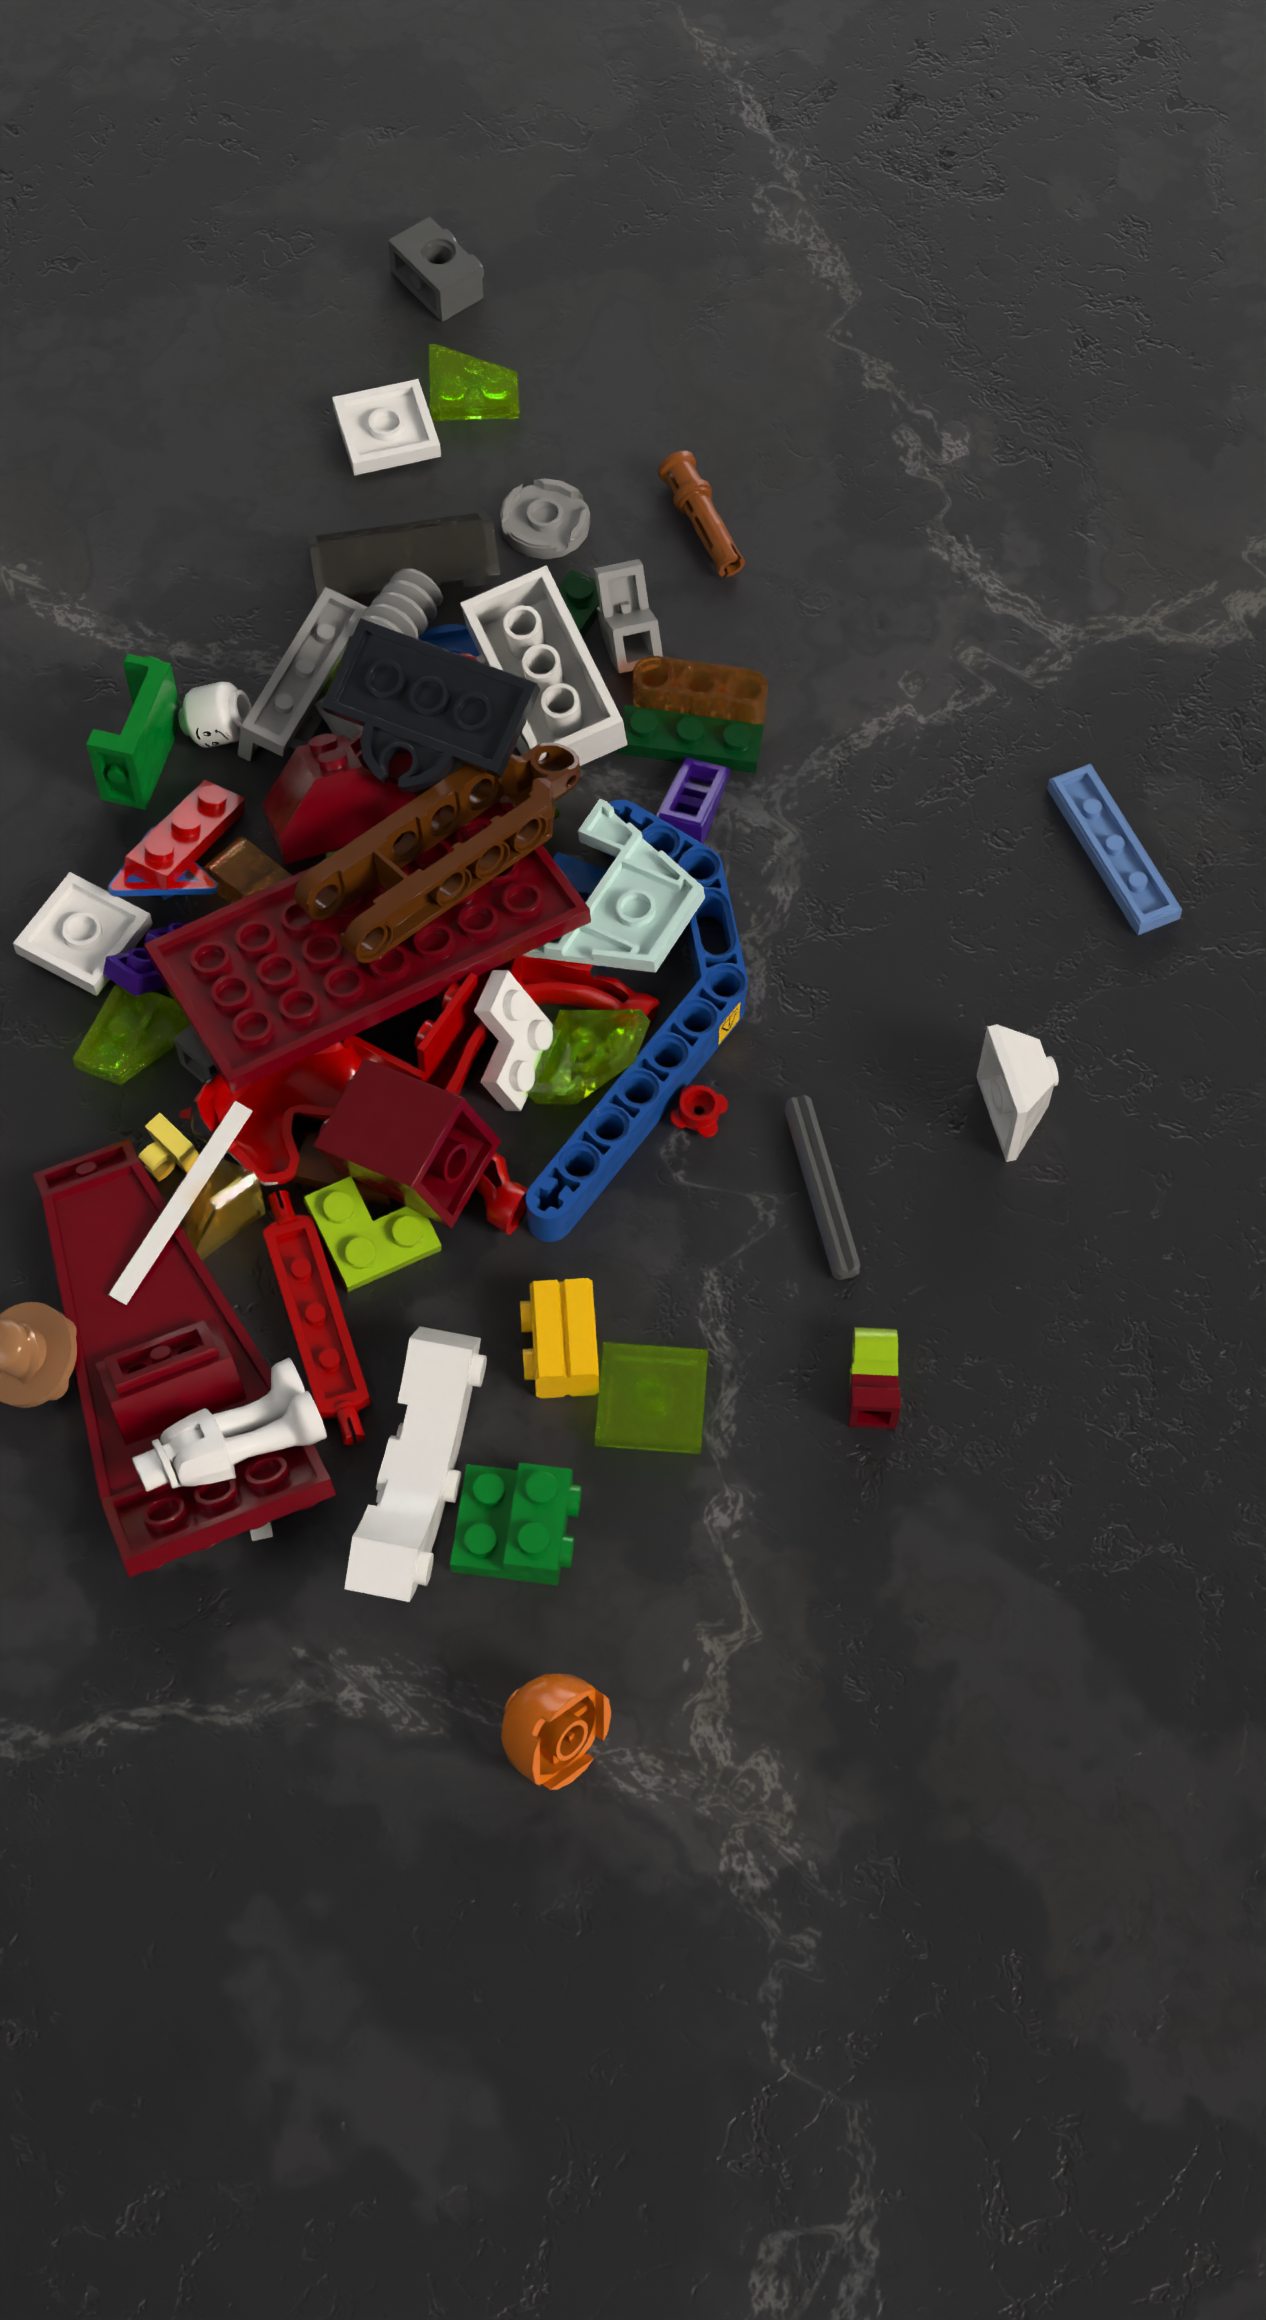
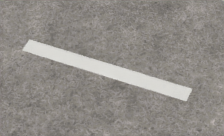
[108,1101,253,1305]

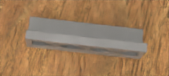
[238,587,367,761]

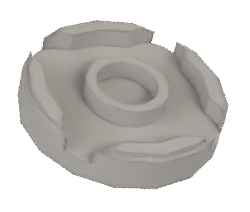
[500,478,590,560]

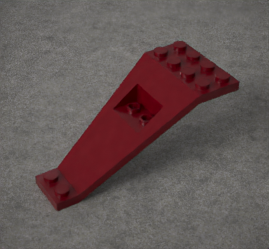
[33,1138,336,1578]

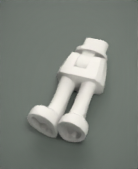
[132,1358,327,1492]

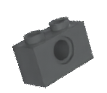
[388,216,484,322]

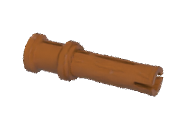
[658,451,745,577]

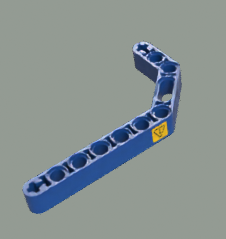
[526,800,748,1242]

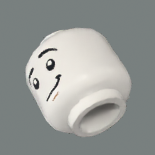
[178,682,252,748]

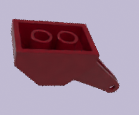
[262,653,479,864]

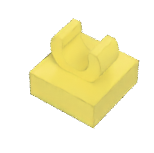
[138,1113,199,1181]

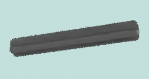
[784,1095,860,1280]

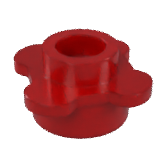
[670,1085,728,1138]

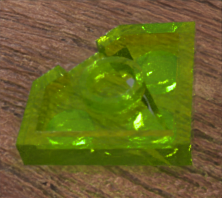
[526,1009,651,1104]

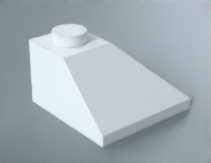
[976,1024,1059,1162]

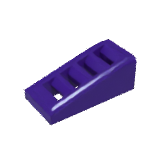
[656,757,730,844]

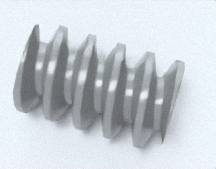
[351,569,443,639]

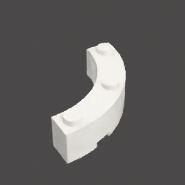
[344,1326,487,1602]

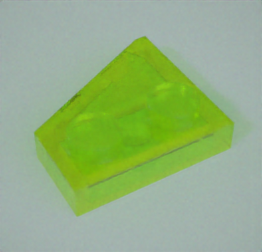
[73,984,189,1085]

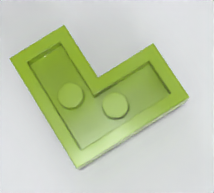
[304,1176,442,1292]

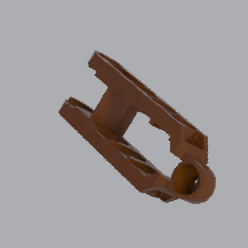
[294,742,581,963]

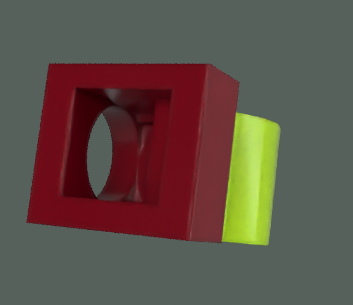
[849,1327,901,1429]

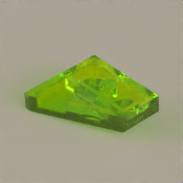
[429,344,520,421]

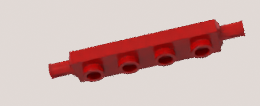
[262,1190,371,1445]

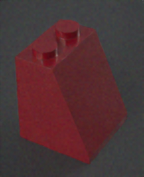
[313,1058,501,1229]

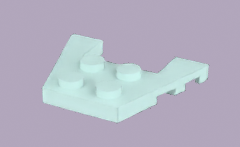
[523,799,705,973]

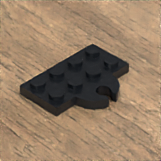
[321,618,541,793]

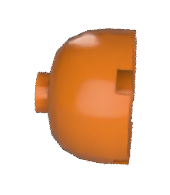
[501,1674,611,1790]

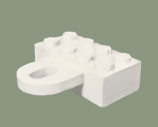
[460,565,627,766]

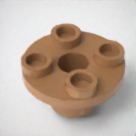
[0,1302,77,1408]

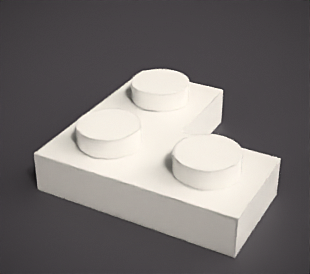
[474,970,557,1111]

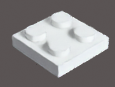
[332,379,441,476]
[13,872,153,996]

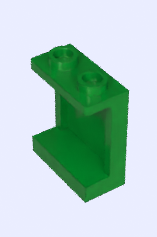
[86,654,180,810]

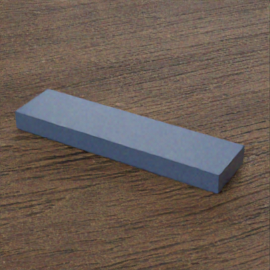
[1047,764,1182,936]

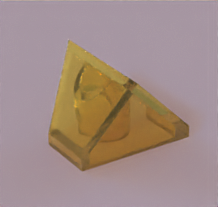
[177,1159,266,1260]

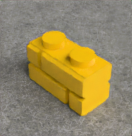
[520,1278,599,1399]

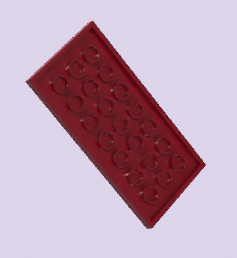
[144,802,591,1093]

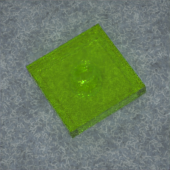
[595,1342,708,1454]

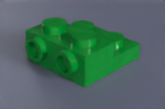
[450,1462,582,1585]

